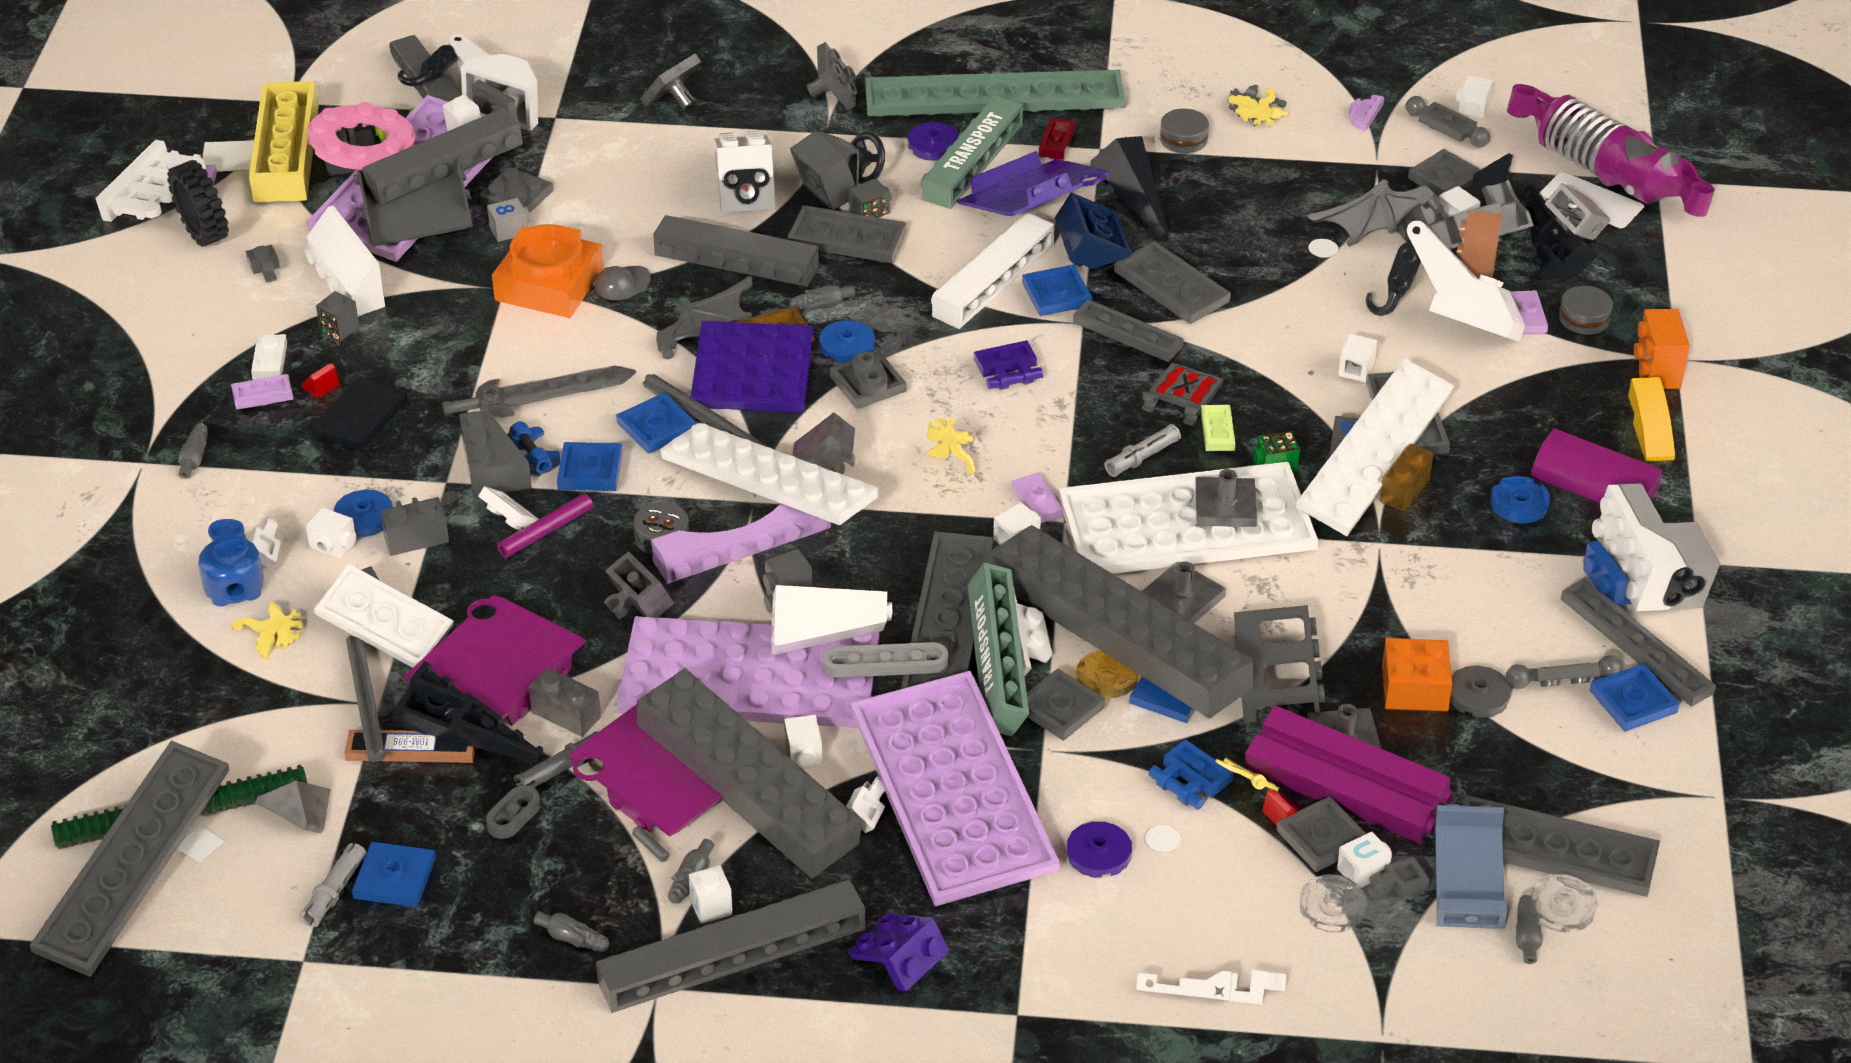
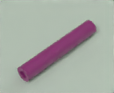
[497,494,593,559]

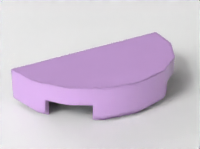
[1349,95,1384,132]

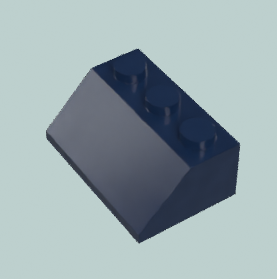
[1054,192,1132,269]

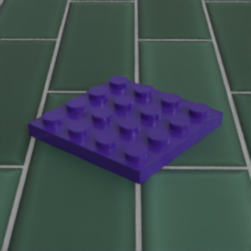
[690,321,813,413]

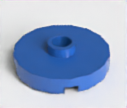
[819,320,875,363]
[1490,476,1550,524]
[333,489,393,537]

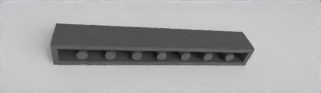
[596,879,865,1013]

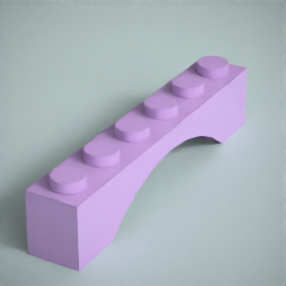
[651,504,831,584]

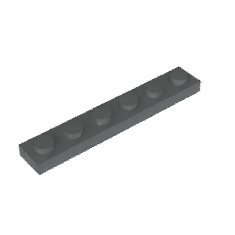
[1561,579,1716,707]

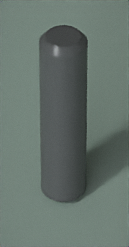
[632,826,669,862]

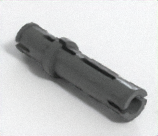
[514,731,598,788]

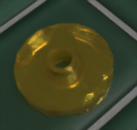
[1076,651,1138,698]

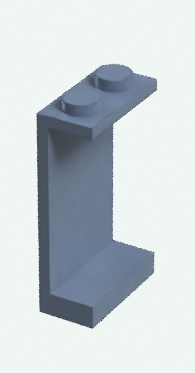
[1435,804,1507,929]

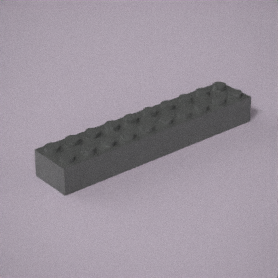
[988,525,1253,719]

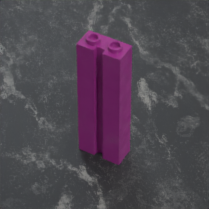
[1245,705,1453,845]

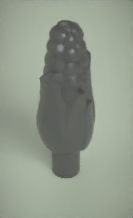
[789,285,855,312]
[178,423,208,479]
[668,838,715,904]
[1516,895,1543,964]
[534,911,609,952]

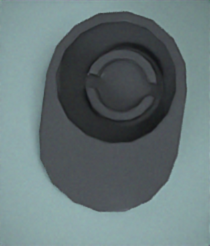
[595,266,651,300]

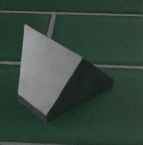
[255,781,330,833]

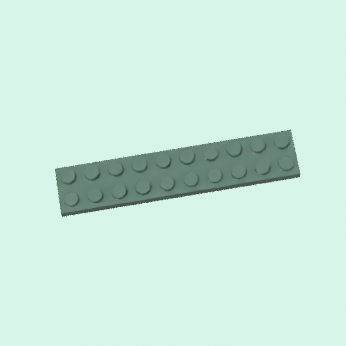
[865,69,1125,117]

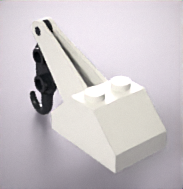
[397,34,538,131]
[1366,221,1525,342]

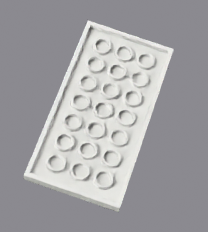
[1058,462,1318,574]

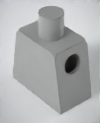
[1545,183,1610,240]

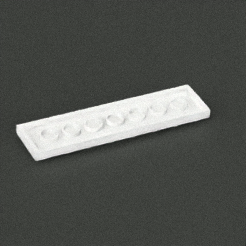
[1296,358,1454,536]
[661,423,878,525]

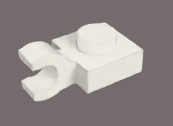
[248,517,281,568]
[846,776,885,833]

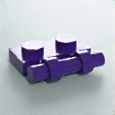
[974,340,1043,390]

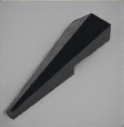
[1091,136,1168,242]
[1524,183,1597,280]
[393,661,543,764]

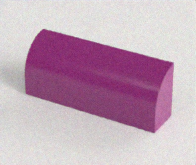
[1531,428,1662,503]

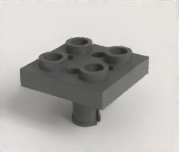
[807,42,857,110]

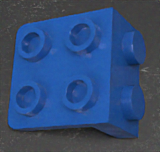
[1583,540,1632,607]

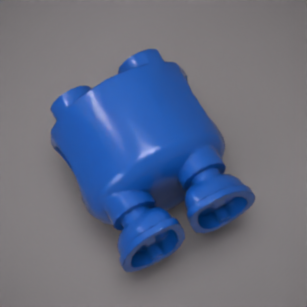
[198,519,264,607]

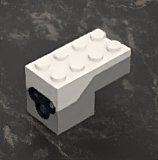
[714,131,776,213]
[1592,484,1720,611]

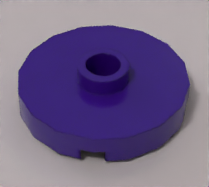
[908,122,959,161]
[1067,821,1132,878]

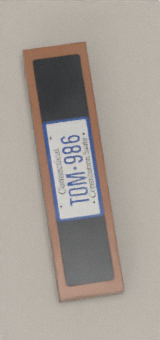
[344,730,476,763]

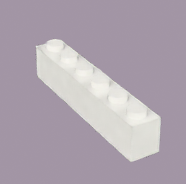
[931,213,1054,329]

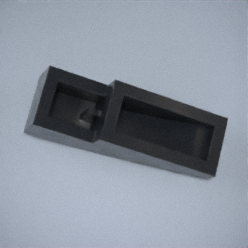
[1464,153,1513,207]

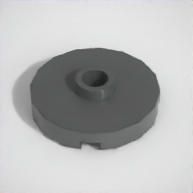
[1450,665,1511,718]

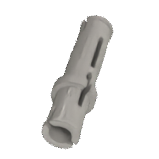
[1104,424,1181,477]
[299,843,366,927]

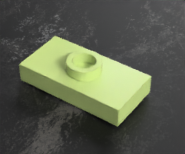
[1201,405,1235,451]

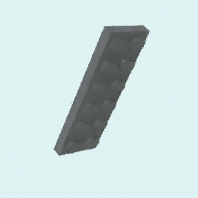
[1462,795,1660,897]

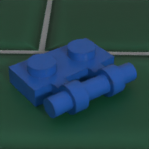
[1148,739,1233,810]

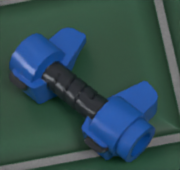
[507,421,560,474]

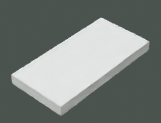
[314,563,453,668]

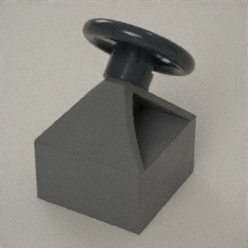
[790,131,885,210]

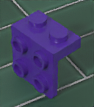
[848,913,950,991]

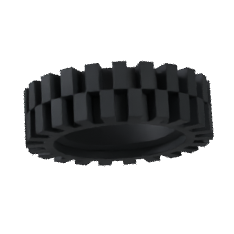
[167,160,229,247]

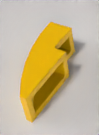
[1628,377,1675,461]

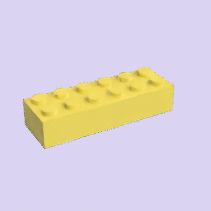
[249,81,319,203]

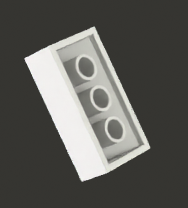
[305,205,385,316]

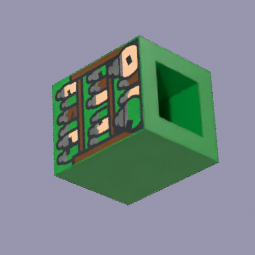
[1253,431,1300,473]

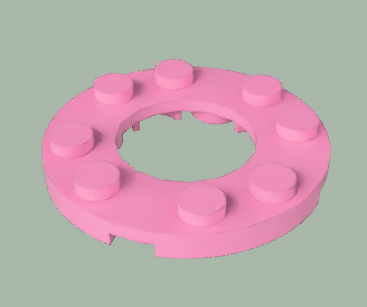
[308,102,415,170]

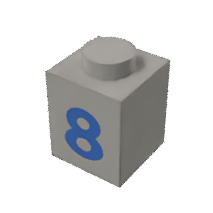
[487,198,531,242]

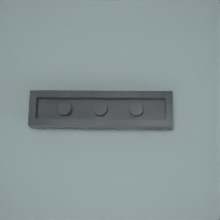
[1073,299,1184,362]

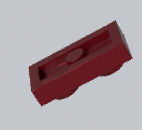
[1039,118,1076,160]

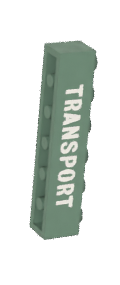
[920,96,1023,209]
[968,562,1029,736]

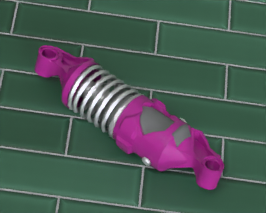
[1507,84,1715,217]

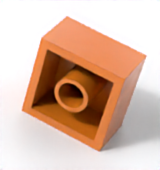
[1634,309,1690,389]
[1382,638,1452,711]

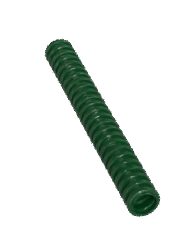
[51,764,307,850]

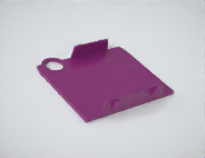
[404,595,585,726]
[569,704,722,837]

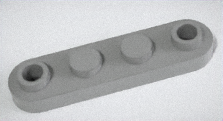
[823,642,948,678]

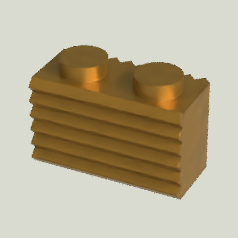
[1379,443,1433,511]

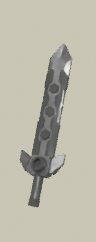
[442,365,636,418]

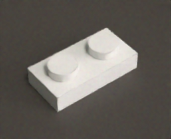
[251,334,287,380]
[478,486,539,530]

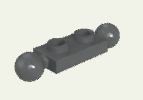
[1406,96,1490,148]
[1506,655,1622,689]

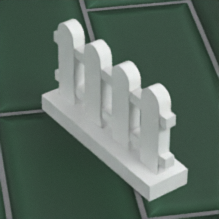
[95,140,206,222]

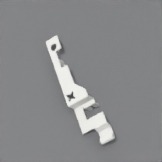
[1136,970,1286,1005]

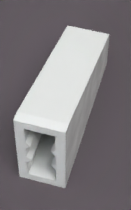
[771,585,892,654]

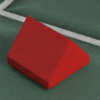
[302,363,340,399]
[1262,789,1300,826]

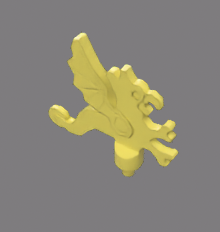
[1228,88,1287,127]
[926,417,975,474]
[232,601,303,660]
[1215,758,1279,791]

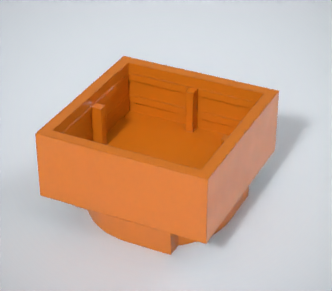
[492,224,604,318]

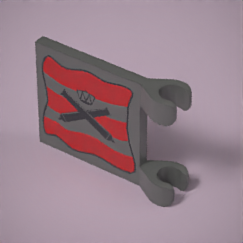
[1141,363,1224,426]

